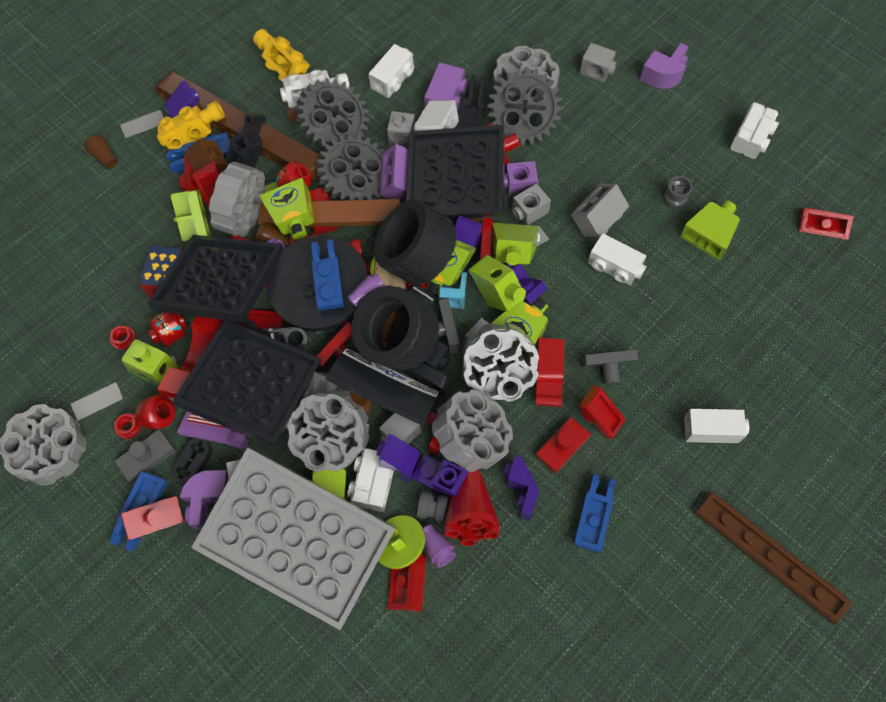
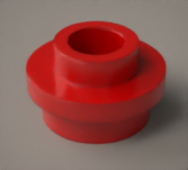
[110,325,136,350]
[114,413,141,439]

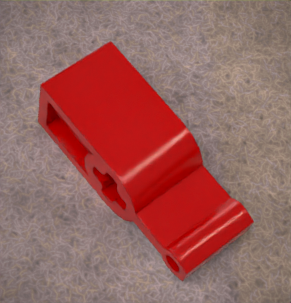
[535,338,564,407]

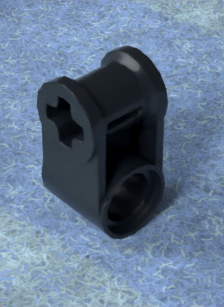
[258,325,309,349]

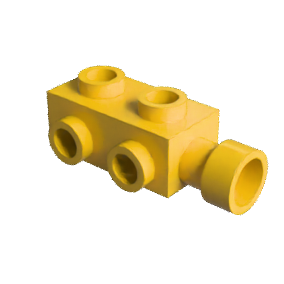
[253,29,310,82]
[157,101,225,150]

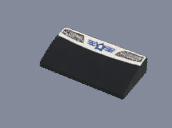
[325,348,439,426]

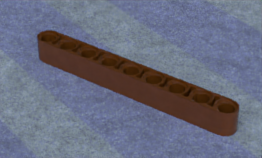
[155,71,320,184]

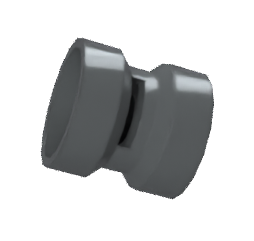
[663,176,692,209]
[417,491,449,523]

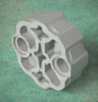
[493,46,560,113]
[209,162,266,237]
[462,323,539,402]
[287,390,370,472]
[432,390,513,472]
[0,404,87,486]

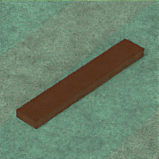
[694,491,852,625]

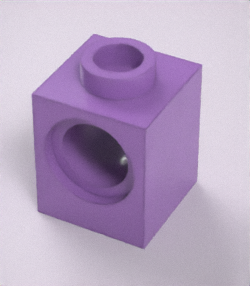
[504,161,538,196]

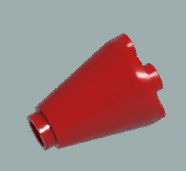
[444,469,499,546]

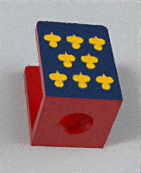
[139,246,181,298]

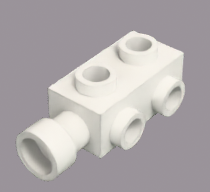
[280,70,349,108]

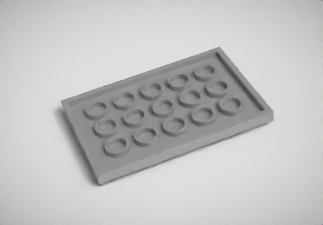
[191,447,396,630]

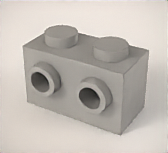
[571,183,629,238]

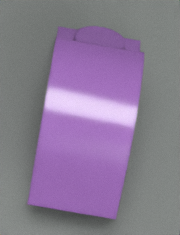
[640,43,689,89]
[180,470,229,530]

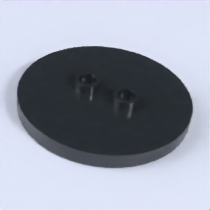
[267,236,368,332]

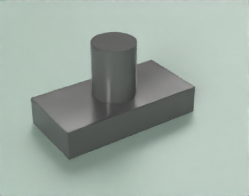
[438,298,459,355]
[581,350,638,384]
[115,429,176,483]

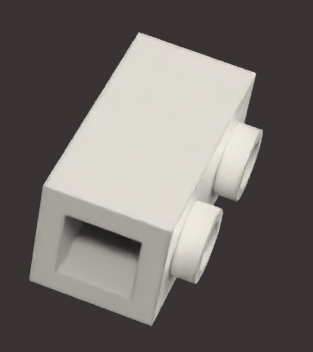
[369,44,414,98]
[588,233,647,286]
[684,409,749,443]

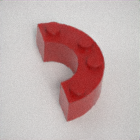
[157,316,224,399]

